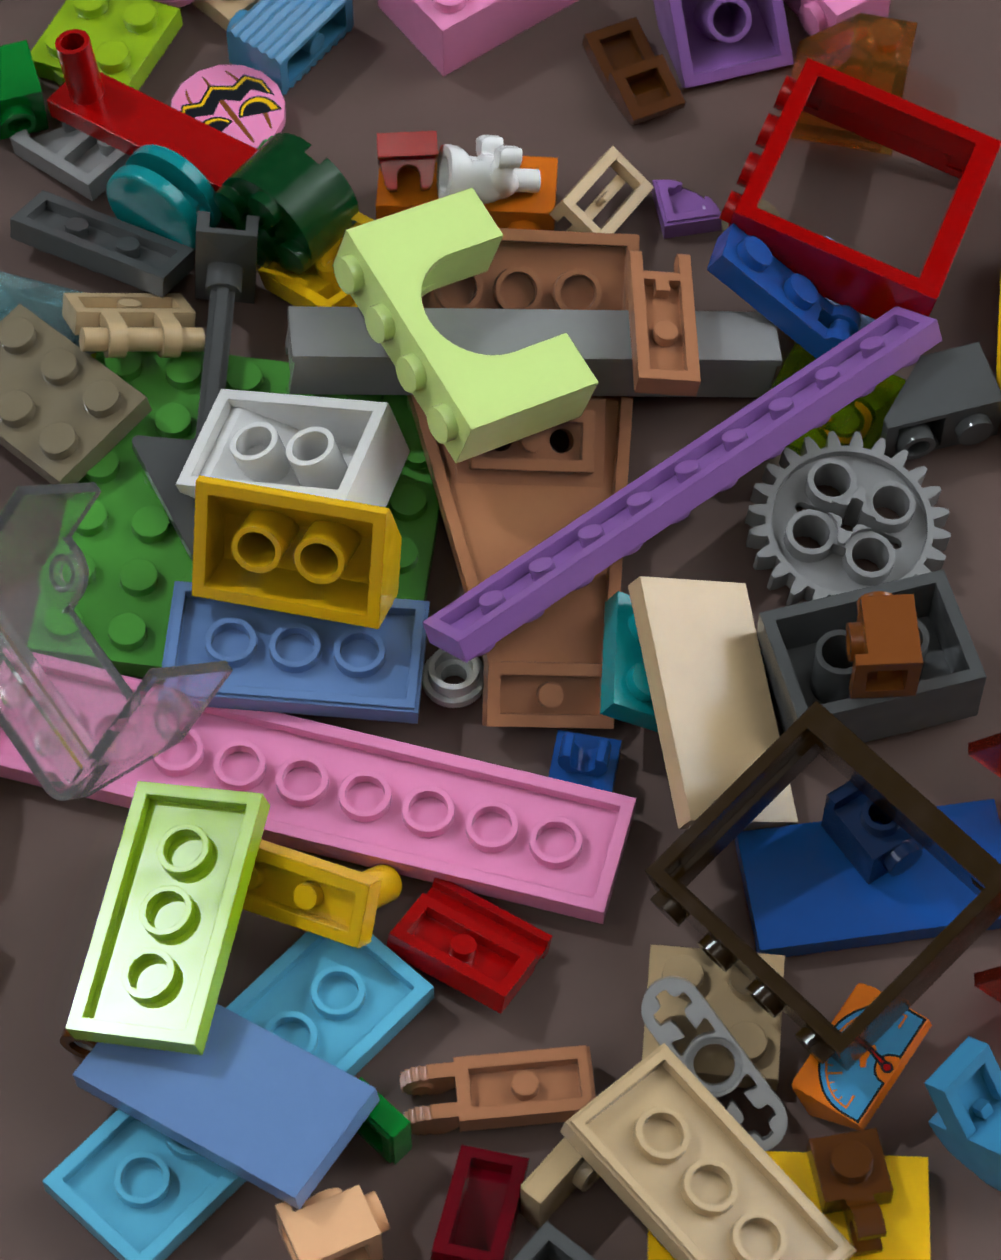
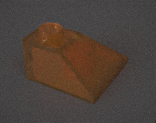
[791,13,918,155]

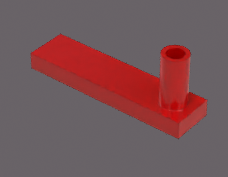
[46,29,258,192]

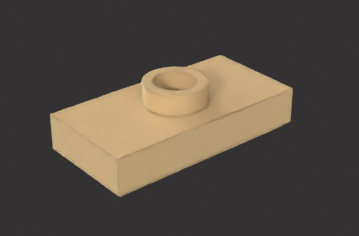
[520,1137,600,1229]

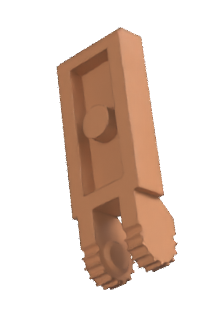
[399,1045,596,1136]

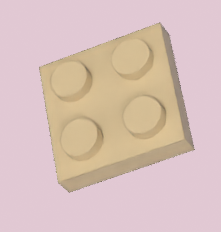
[642,944,785,1091]

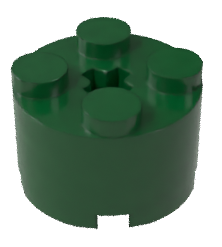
[214,132,359,274]

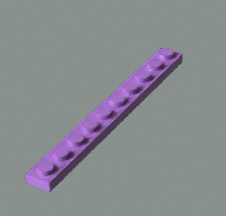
[422,306,942,663]

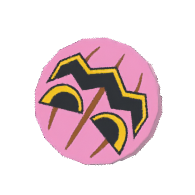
[171,65,286,149]

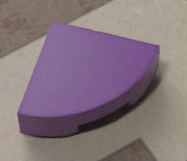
[652,180,721,239]

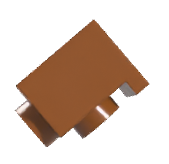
[846,591,923,699]

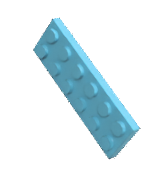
[42,931,434,1260]

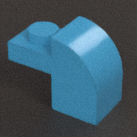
[924,1036,1001,1191]

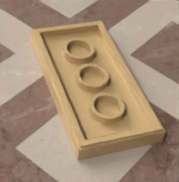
[628,576,799,830]
[560,1043,857,1260]

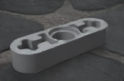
[641,976,788,1151]

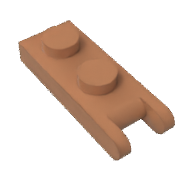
[626,250,701,397]

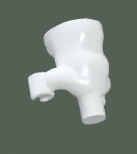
[437,135,541,204]

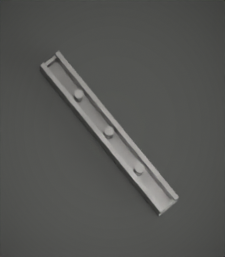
[285,306,783,397]

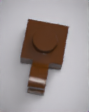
[806,1128,894,1256]

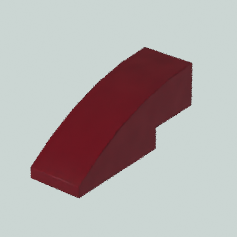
[430,1144,529,1260]

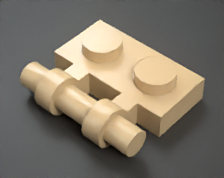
[62,293,205,358]

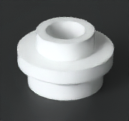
[422,649,484,708]

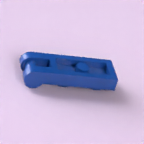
[707,223,861,359]

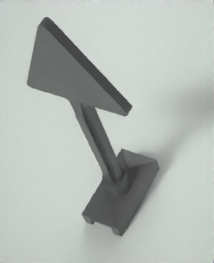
[132,211,259,561]

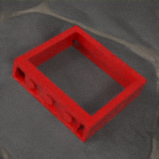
[719,58,1001,320]

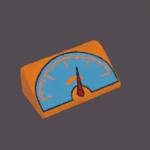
[792,983,932,1130]

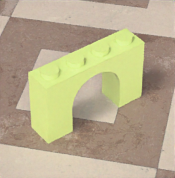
[333,187,599,463]

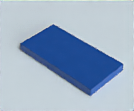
[735,799,1001,957]

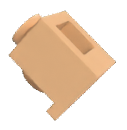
[275,1185,390,1260]

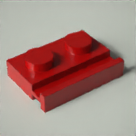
[386,877,553,1014]

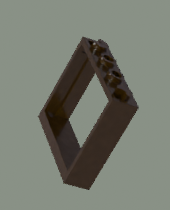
[645,700,1001,1071]

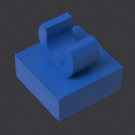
[548,730,622,792]

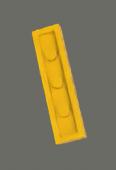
[242,839,402,949]

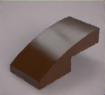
[582,17,686,126]

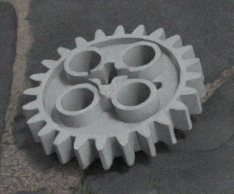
[745,431,951,606]

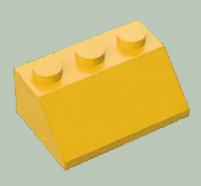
[192,475,402,629]

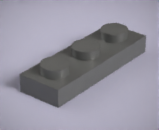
[10,190,195,298]

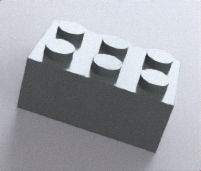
[757,569,987,743]

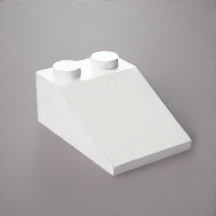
[176,389,410,507]

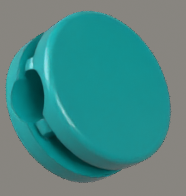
[106,144,222,249]

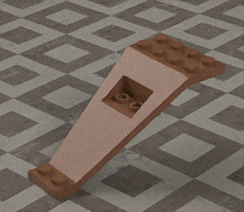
[407,228,640,729]

